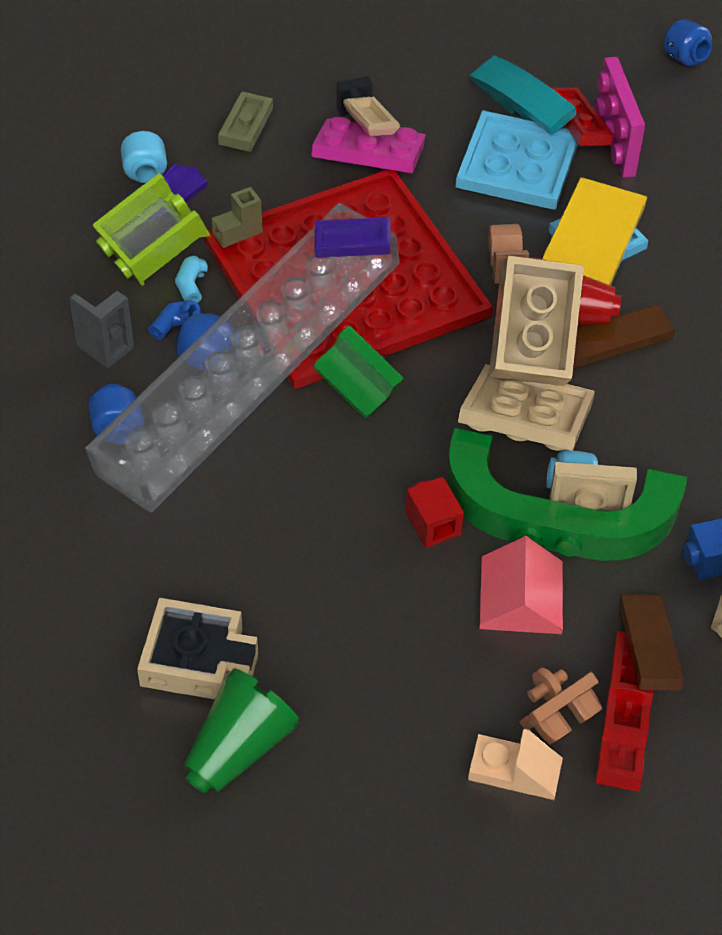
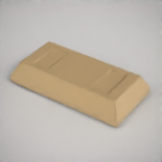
[343,97,400,136]

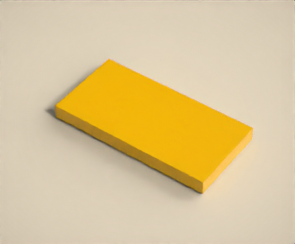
[542,177,647,285]

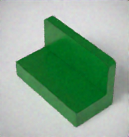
[313,325,403,418]

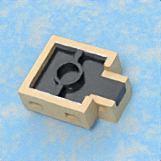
[137,598,258,699]

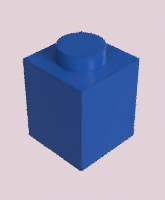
[682,518,722,580]

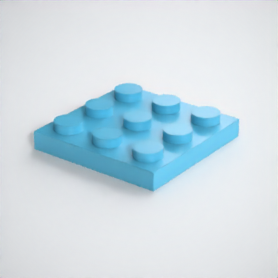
[456,110,578,210]

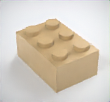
[489,256,584,386]

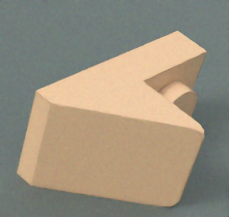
[468,729,563,800]

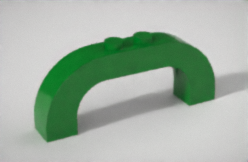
[447,428,687,561]

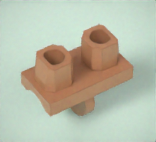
[519,668,603,745]

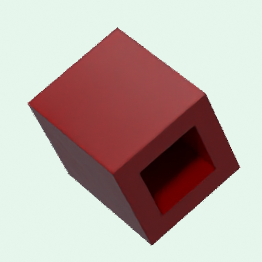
[405,477,464,548]

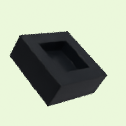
[337,76,373,116]

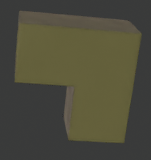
[212,187,263,248]

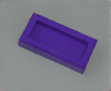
[314,217,391,258]

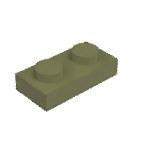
[218,91,273,152]

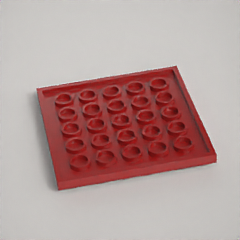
[204,169,493,390]

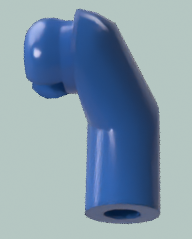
[148,300,201,340]

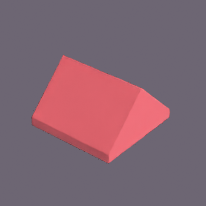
[479,536,563,634]

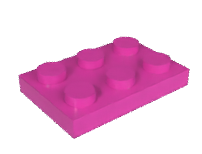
[593,57,645,178]
[312,117,426,173]

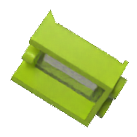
[92,172,211,286]

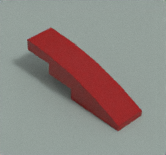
[595,631,654,792]

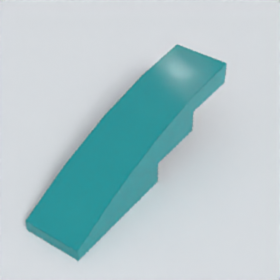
[470,55,577,136]

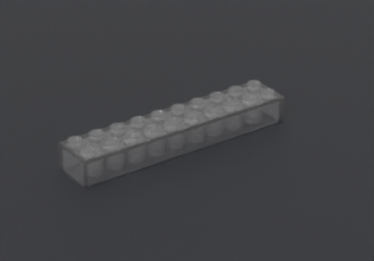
[85,203,400,513]

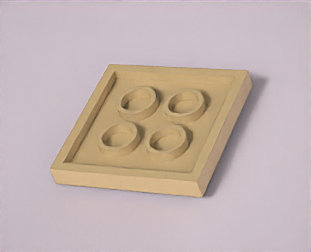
[458,364,595,451]

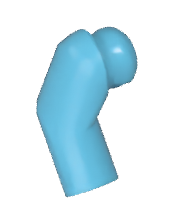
[175,255,208,303]

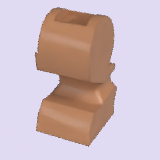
[488,224,529,284]

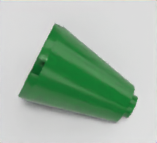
[183,668,299,794]

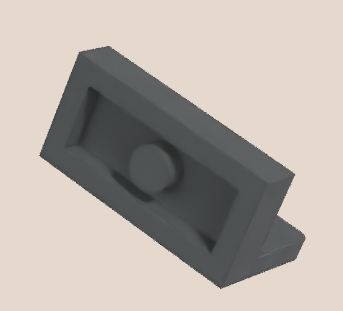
[69,291,134,368]

